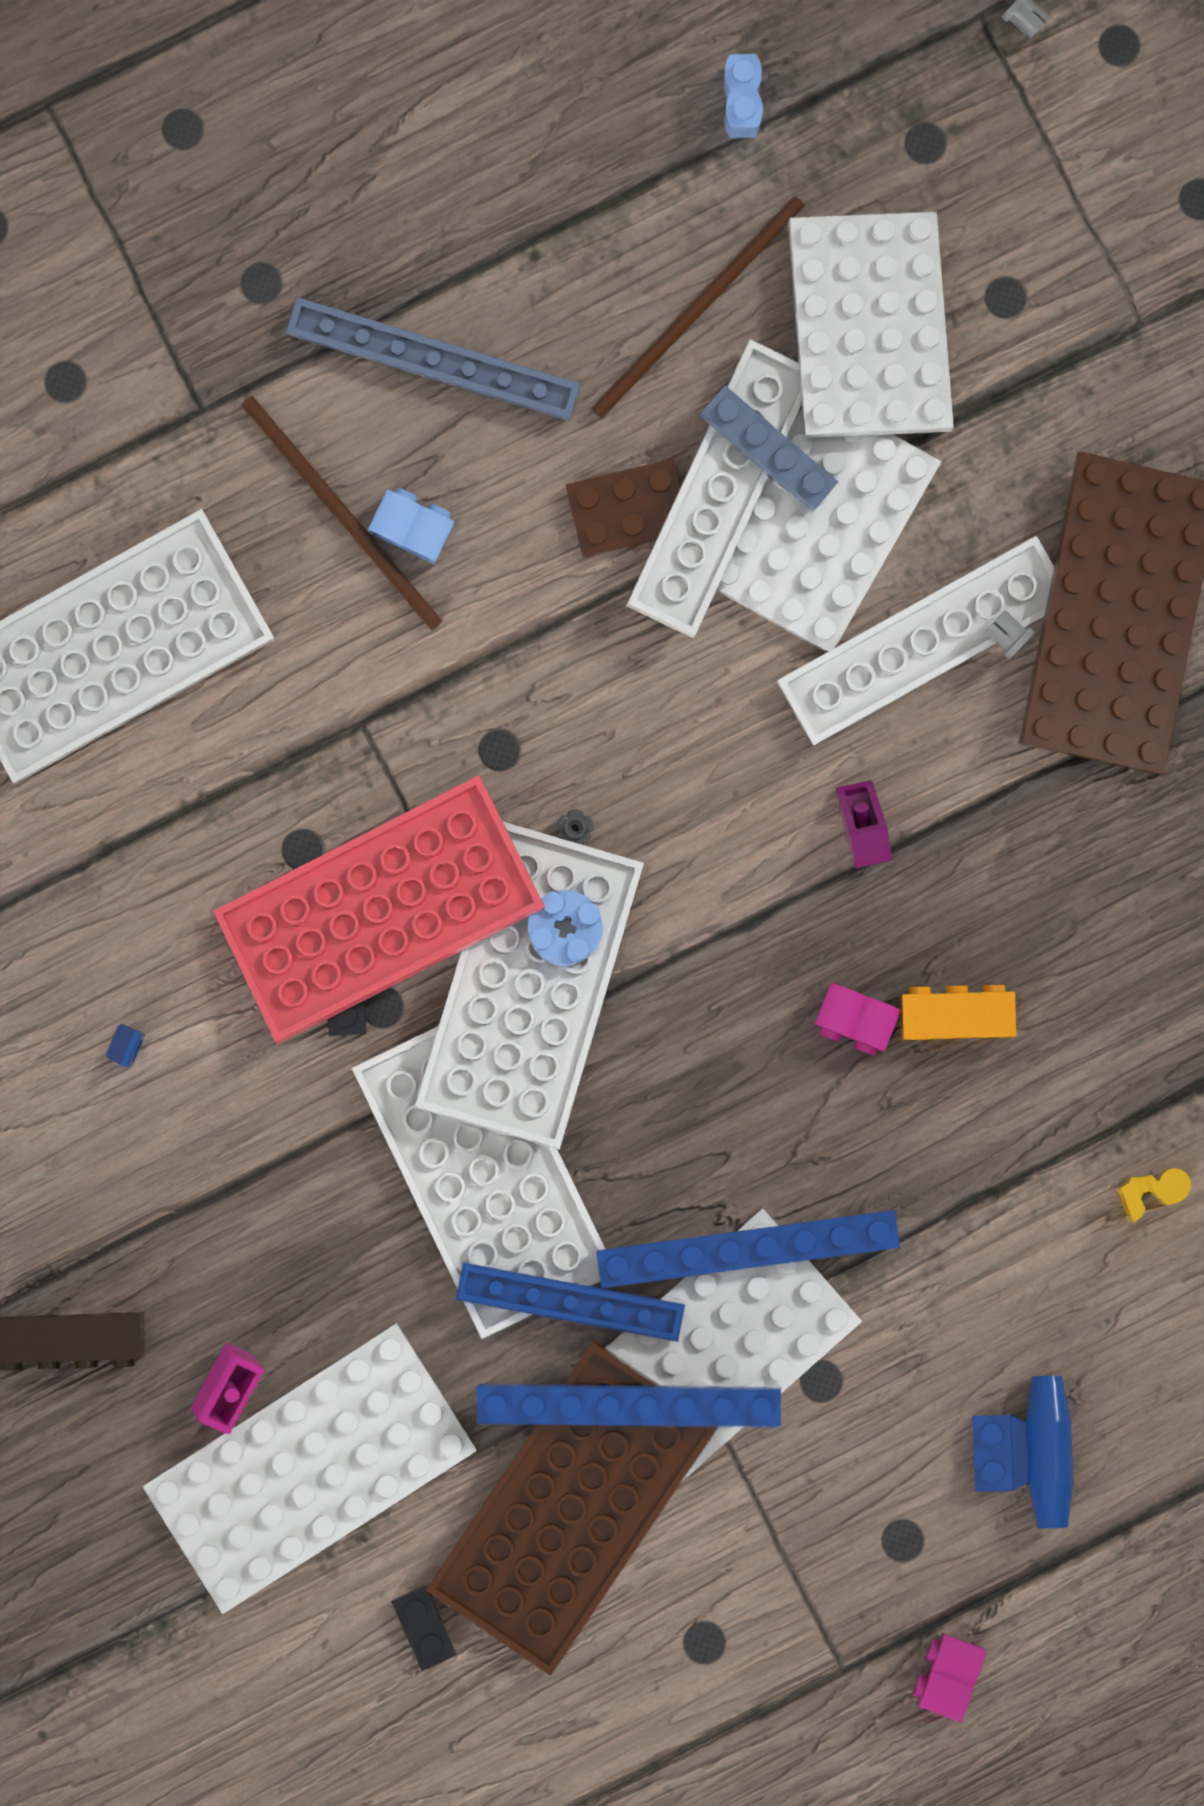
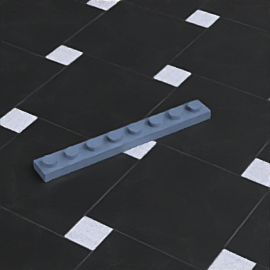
[286,297,581,421]

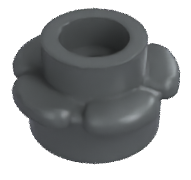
[557,809,594,845]

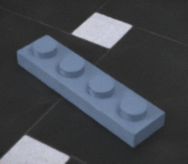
[699,385,838,512]

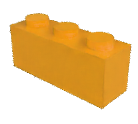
[900,985,1016,1040]

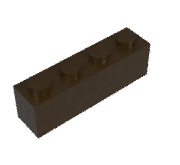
[0,1312,145,1371]

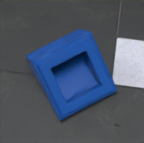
[106,1024,145,1068]

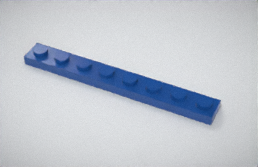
[596,1210,900,1288]
[477,1384,781,1427]

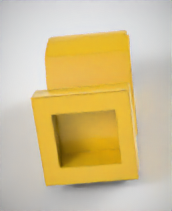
[1116,1168,1191,1223]

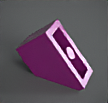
[836,780,892,868]

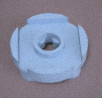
[528,890,603,966]

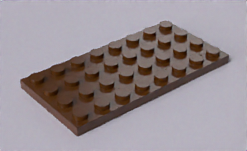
[1019,451,1204,775]
[426,1340,719,1676]

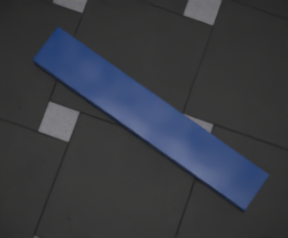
[456,1262,685,1342]

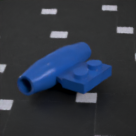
[972,1376,1074,1528]

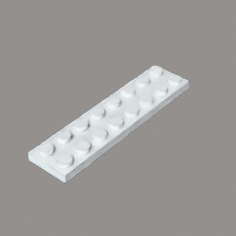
[626,339,802,638]
[777,536,1054,746]

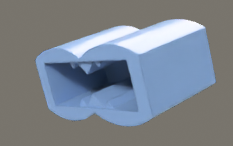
[723,54,763,138]
[368,488,455,565]

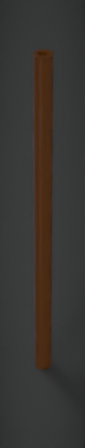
[591,196,805,419]
[242,396,443,631]

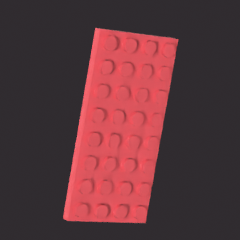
[213,775,545,1044]

